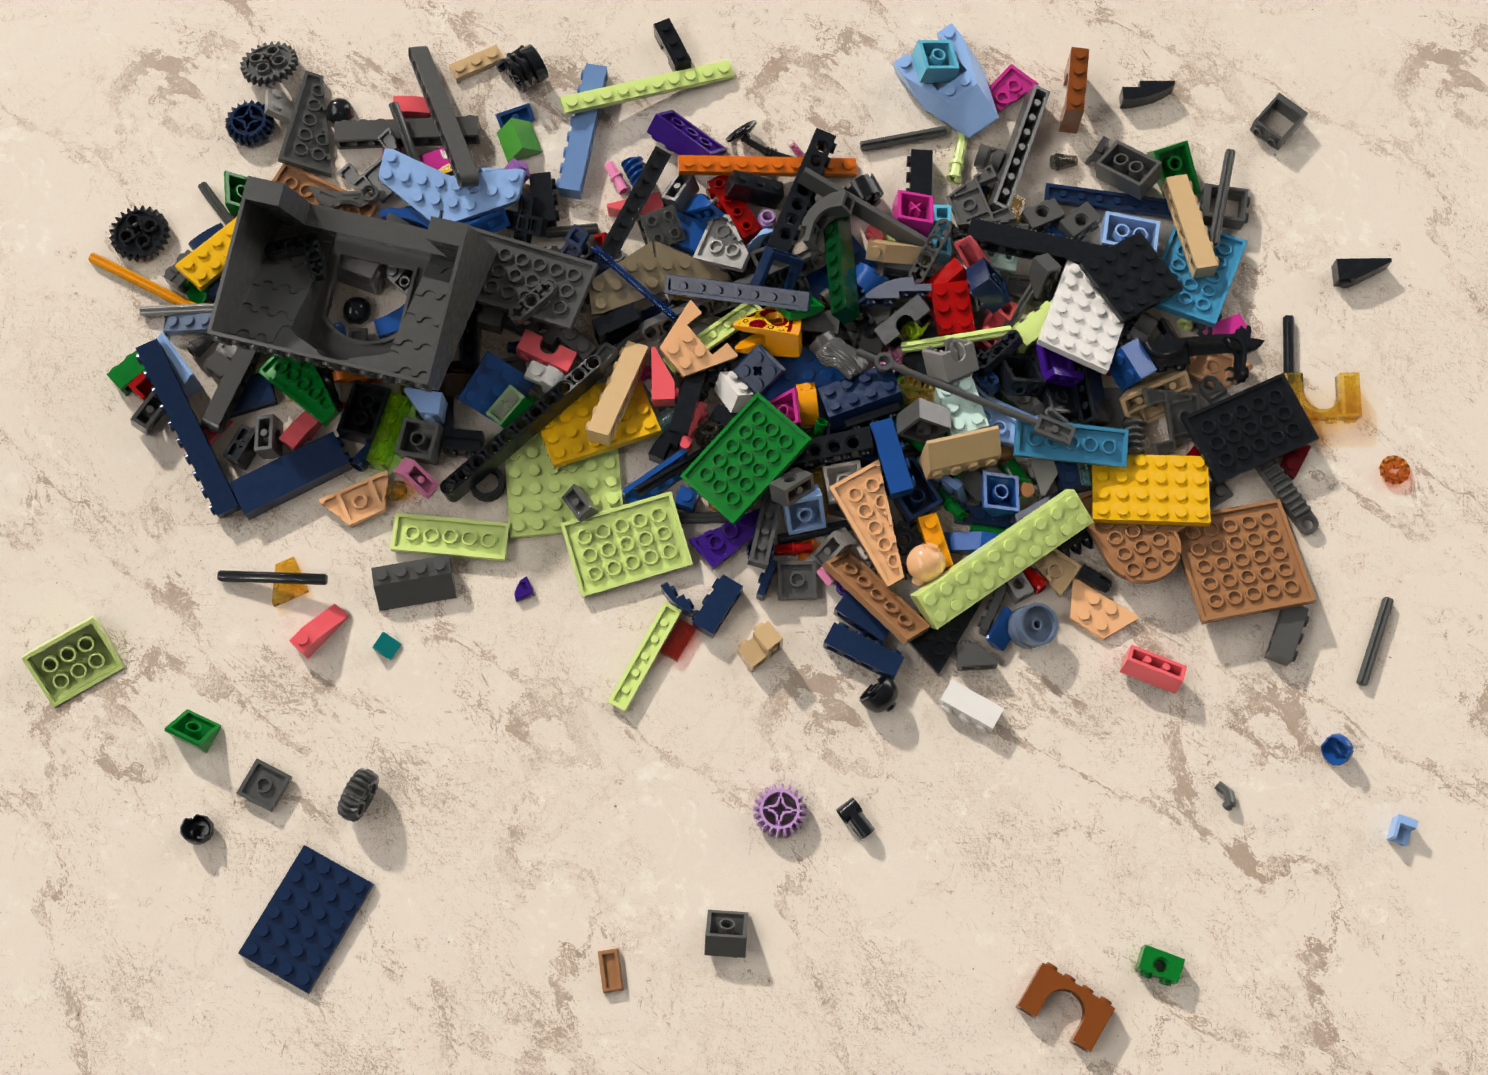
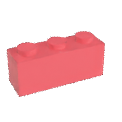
[1120,645,1187,694]

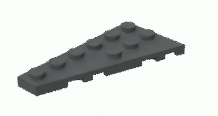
[278,70,332,178]

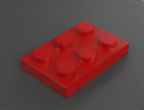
[931,280,975,337]

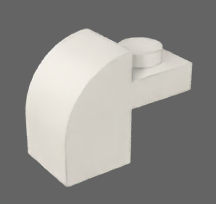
[524,360,565,393]

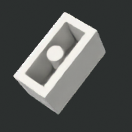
[713,371,754,413]

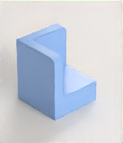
[1386,814,1419,846]

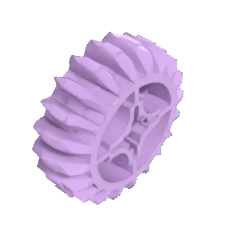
[753,783,807,838]

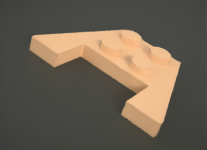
[659,300,738,378]

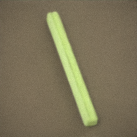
[901,326,1012,353]

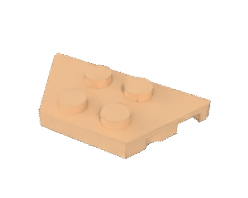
[1187,335,1253,388]
[319,470,389,527]
[1069,577,1139,640]

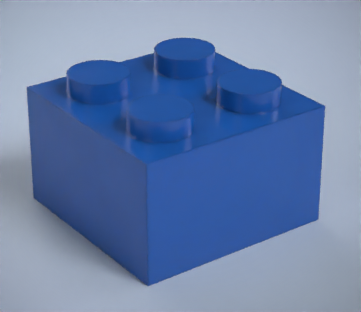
[1109,338,1157,392]

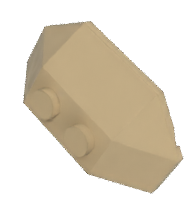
[1119,370,1192,424]

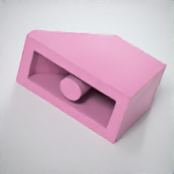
[393,457,440,499]

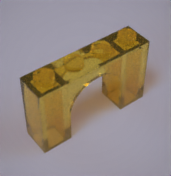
[1284,372,1362,424]

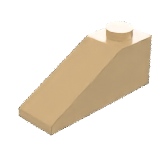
[865,237,923,265]

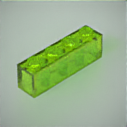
[366,392,412,472]

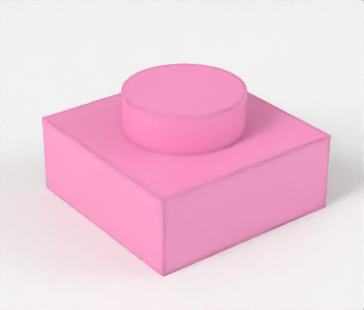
[816,566,837,587]

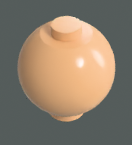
[906,542,946,587]

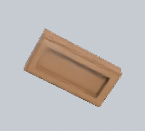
[598,948,624,994]

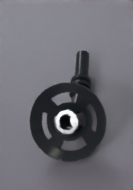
[726,120,793,157]

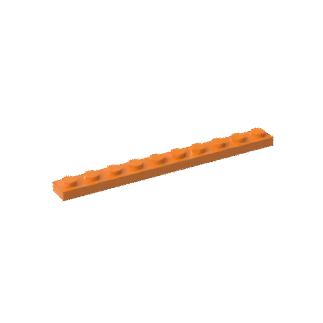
[678,155,857,178]

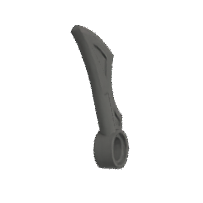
[309,184,380,209]

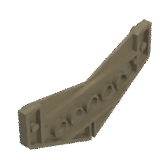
[587,241,734,317]

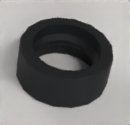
[471,465,506,502]

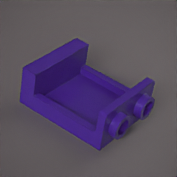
[1036,342,1085,387]

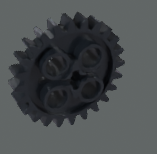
[109,205,171,262]
[864,520,924,582]

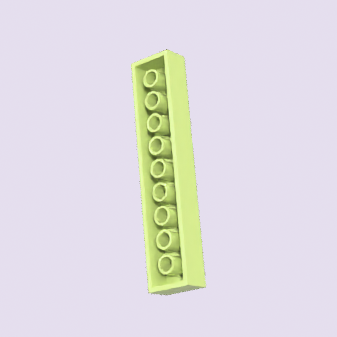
[910,489,1094,629]

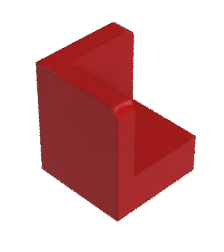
[128,372,154,402]

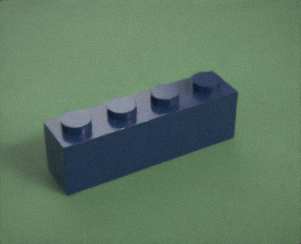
[823,622,904,680]

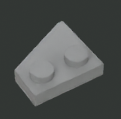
[265,86,293,124]

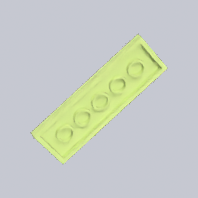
[390,513,510,562]

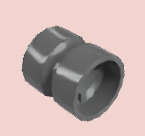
[974,144,1005,174]

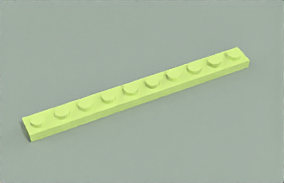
[560,60,734,116]

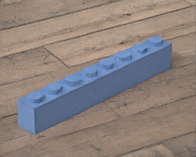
[556,63,608,200]

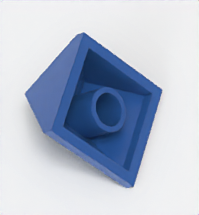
[981,471,1020,517]

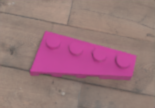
[989,64,1039,113]

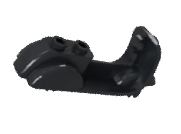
[1141,325,1265,386]

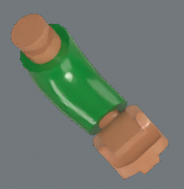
[996,445,1035,499]

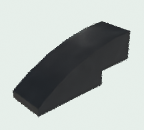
[1119,81,1175,109]
[648,426,683,464]

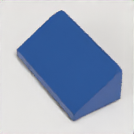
[495,103,535,129]
[986,606,1013,651]

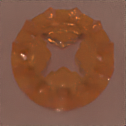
[1378,455,1410,485]

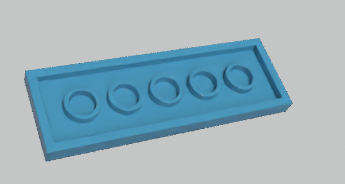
[1013,419,1129,468]

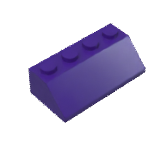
[647,110,727,156]

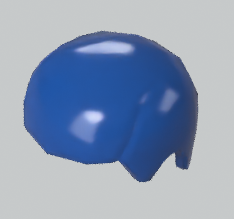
[1321,733,1354,766]

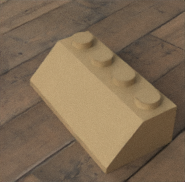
[919,425,1002,480]

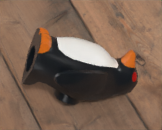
[318,367,346,413]

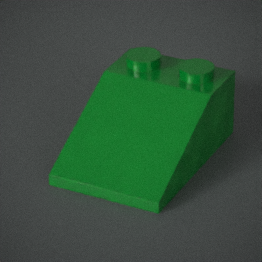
[1147,140,1201,199]

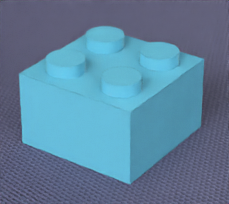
[911,40,960,83]

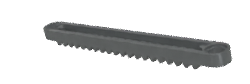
[1199,375,1319,535]

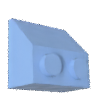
[404,387,448,425]

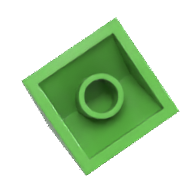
[497,118,542,163]

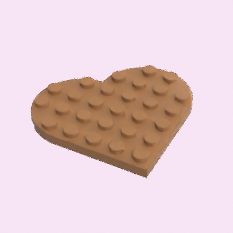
[1079,491,1189,584]

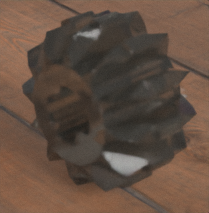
[695,420,724,449]

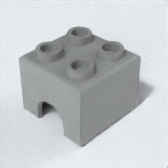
[922,337,979,384]

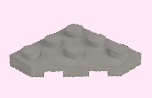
[693,214,750,273]

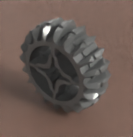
[337,768,379,822]

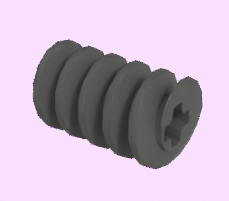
[1122,418,1147,455]

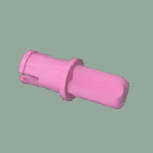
[604,161,629,195]

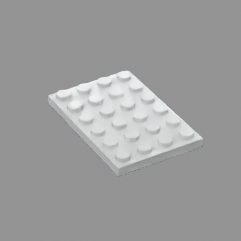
[1036,260,1124,375]

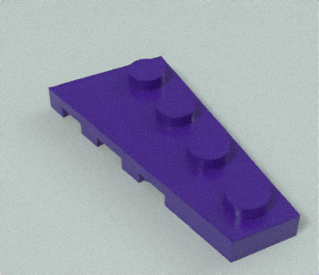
[689,508,760,570]

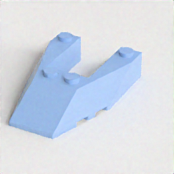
[893,23,999,139]

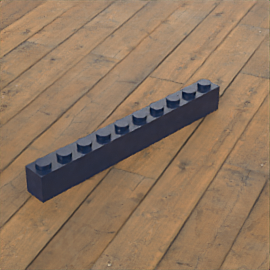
[135,338,242,519]

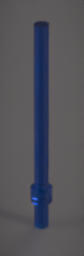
[590,244,677,321]

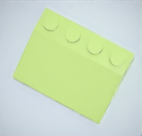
[21,614,125,708]

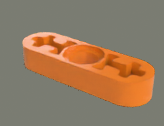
[332,371,383,383]

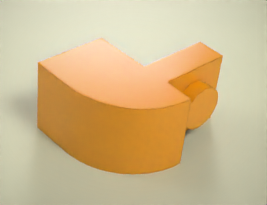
[796,382,819,426]

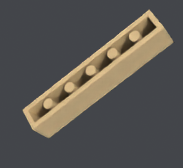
[1162,174,1219,278]
[585,341,650,446]

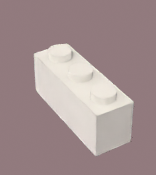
[939,680,1004,733]

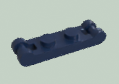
[954,503,1022,529]

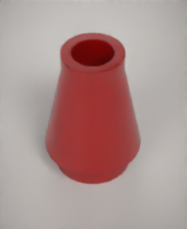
[1022,567,1048,595]

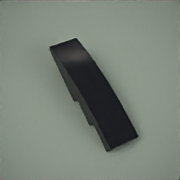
[669,371,707,436]

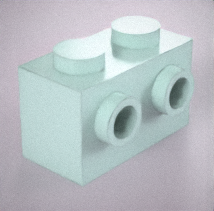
[983,250,1018,278]

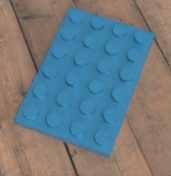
[1153,225,1247,328]

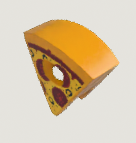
[733,306,802,357]

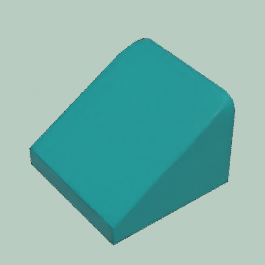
[372,632,402,661]

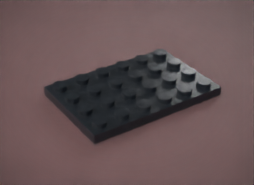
[1181,373,1319,486]

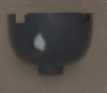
[859,674,898,713]

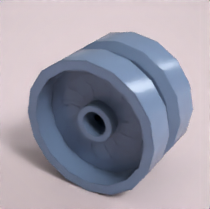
[1007,603,1058,649]

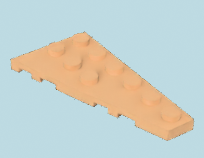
[829,459,904,588]

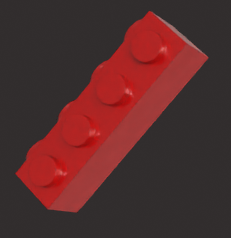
[706,175,762,245]

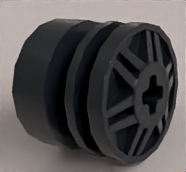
[503,44,549,92]

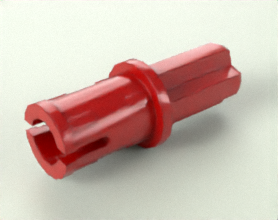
[775,541,813,556]

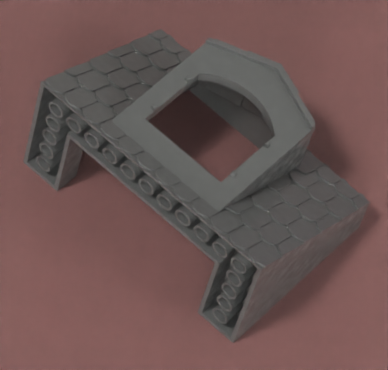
[207,176,497,393]

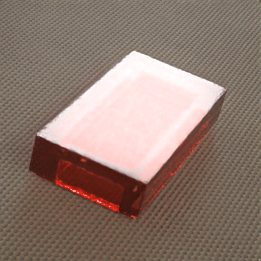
[660,619,697,662]

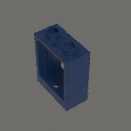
[750,245,805,290]

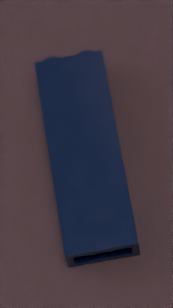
[229,432,353,520]

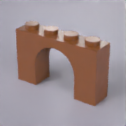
[1059,47,1089,134]
[1015,962,1115,1053]

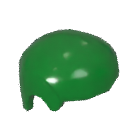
[185,280,211,304]

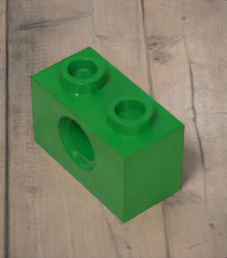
[1134,944,1185,986]

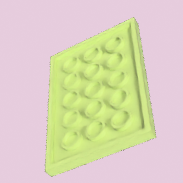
[560,491,693,598]

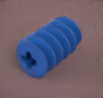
[621,156,645,188]

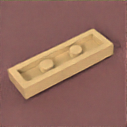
[449,44,504,82]

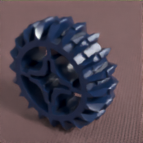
[225,99,275,148]

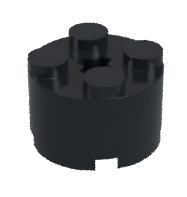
[843,173,884,207]

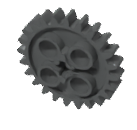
[240,41,299,87]

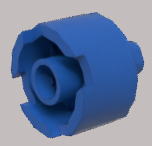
[855,262,889,296]

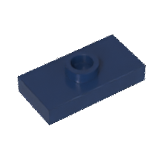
[756,559,777,601]

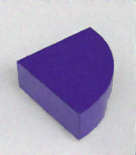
[514,576,534,602]

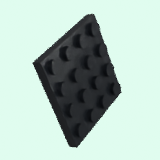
[1079,231,1183,324]

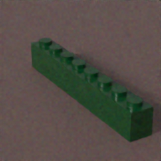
[824,216,860,325]

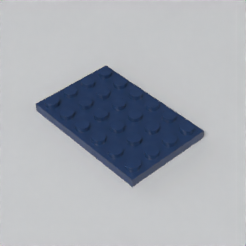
[238,845,374,994]

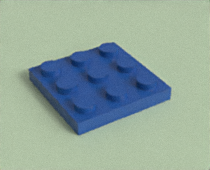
[457,351,535,423]

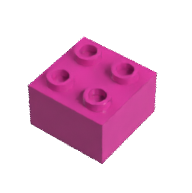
[892,190,933,237]

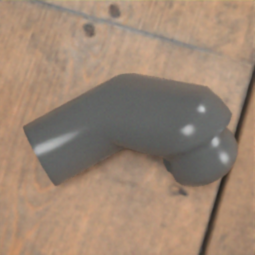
[1214,781,1237,811]

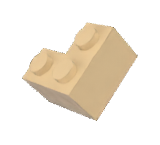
[737,621,783,672]

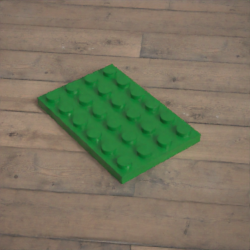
[680,392,813,526]

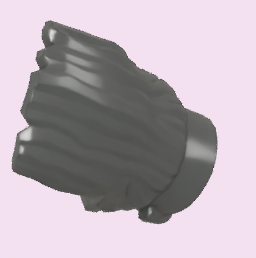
[808,331,869,380]

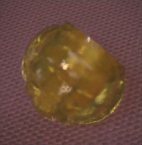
[387,480,407,501]

